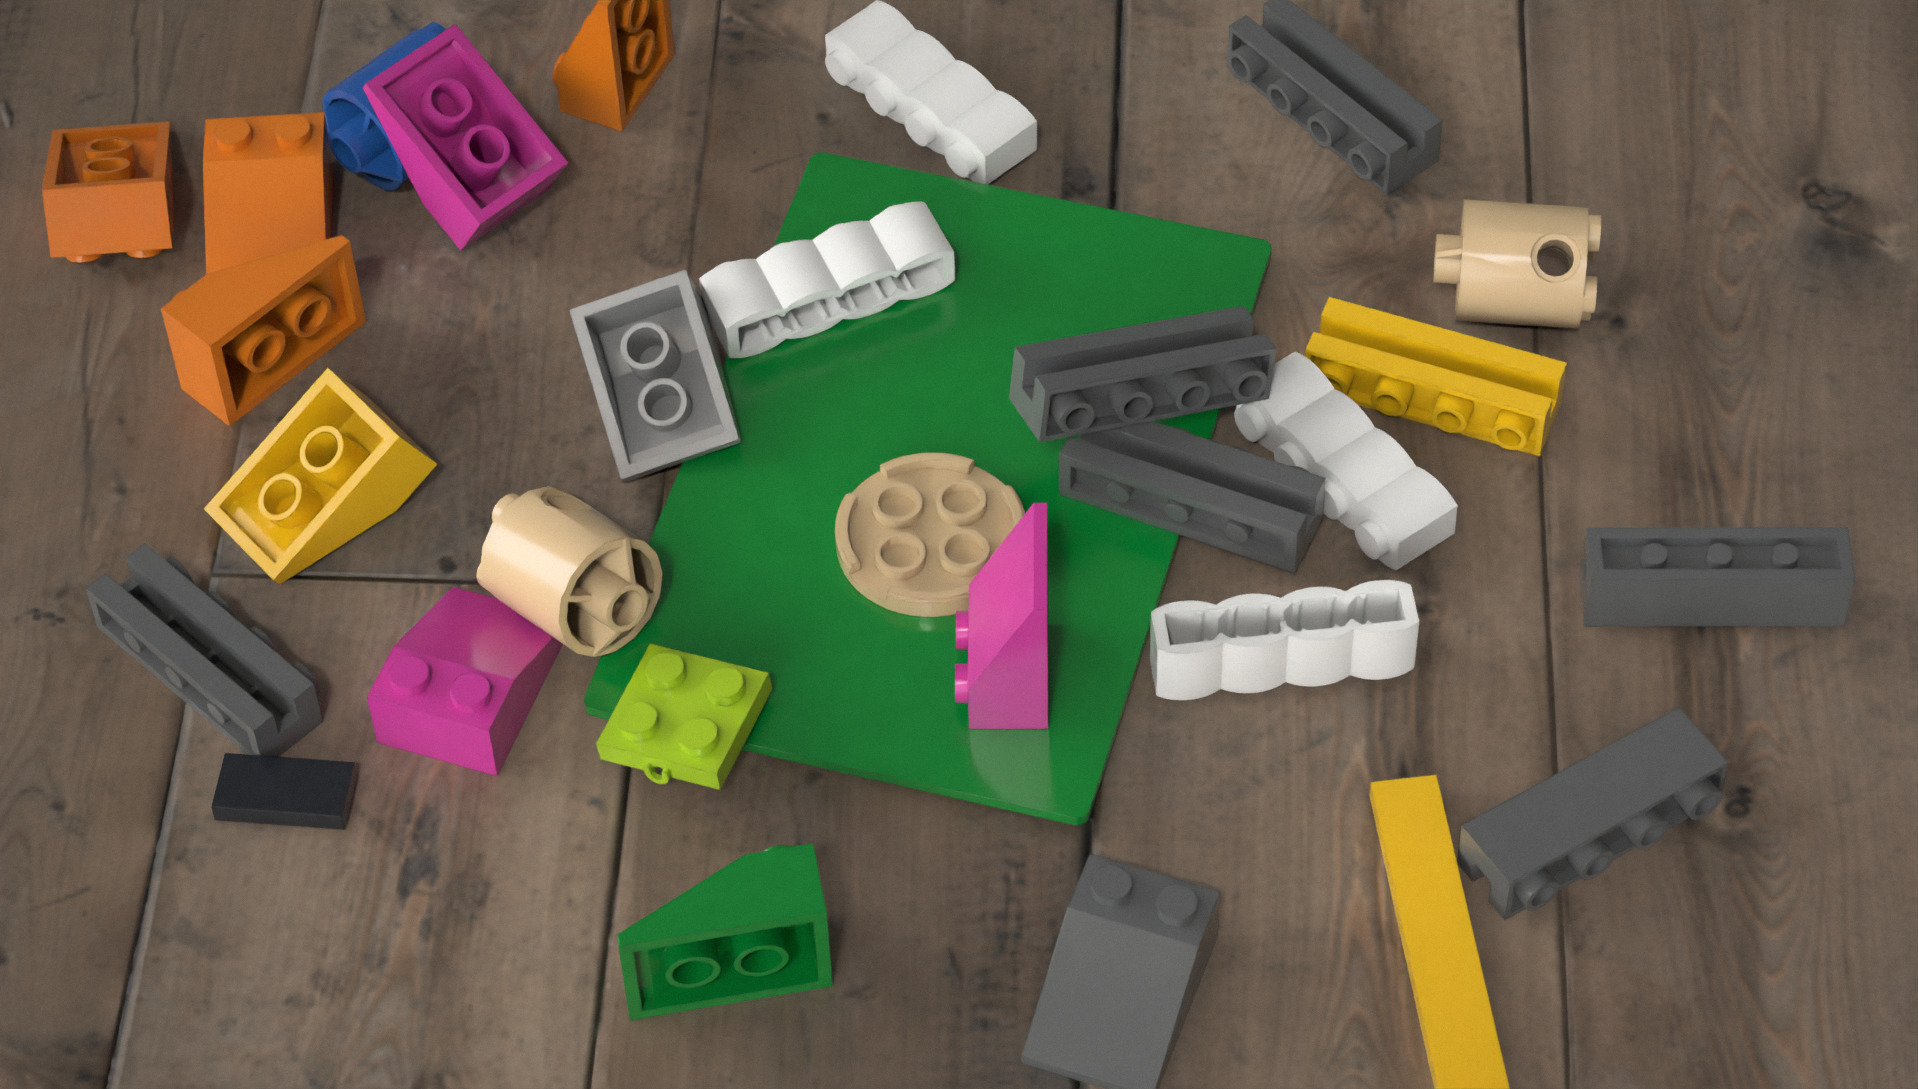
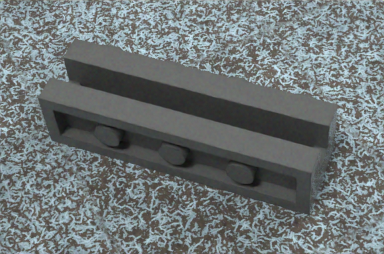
[1227,0,1443,195]
[1009,306,1277,442]
[1059,421,1326,573]
[1579,527,1855,626]
[85,543,323,757]
[1457,707,1729,921]

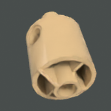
[1433,199,1601,329]
[476,486,663,657]

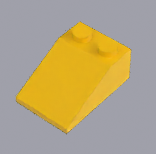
[204,368,437,584]

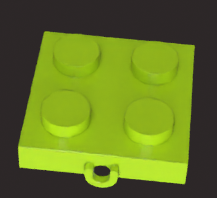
[596,644,773,790]

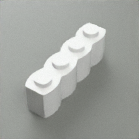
[825,0,1037,185]
[699,202,955,358]
[1234,352,1458,570]
[1150,580,1419,700]

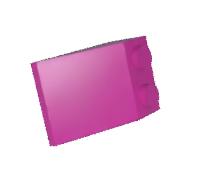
[363,23,568,251]
[955,503,1048,729]
[367,587,563,776]

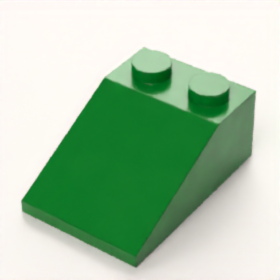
[617,843,833,1021]

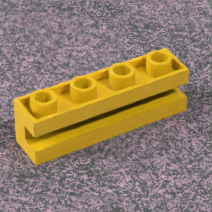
[1305,297,1567,457]

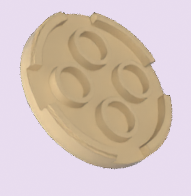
[835,453,1025,617]

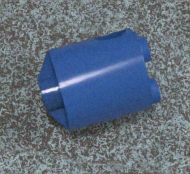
[322,22,446,190]

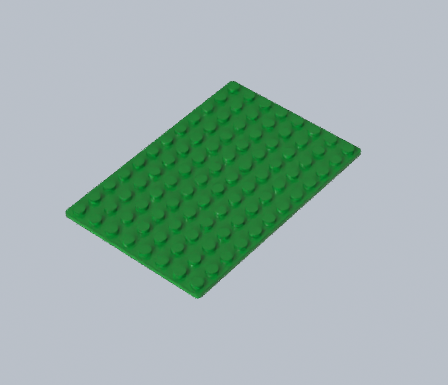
[584,152,1272,825]

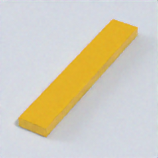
[1369,775,1510,1089]

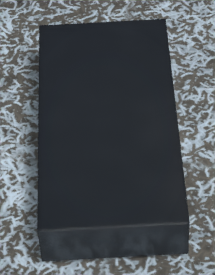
[211,753,358,830]

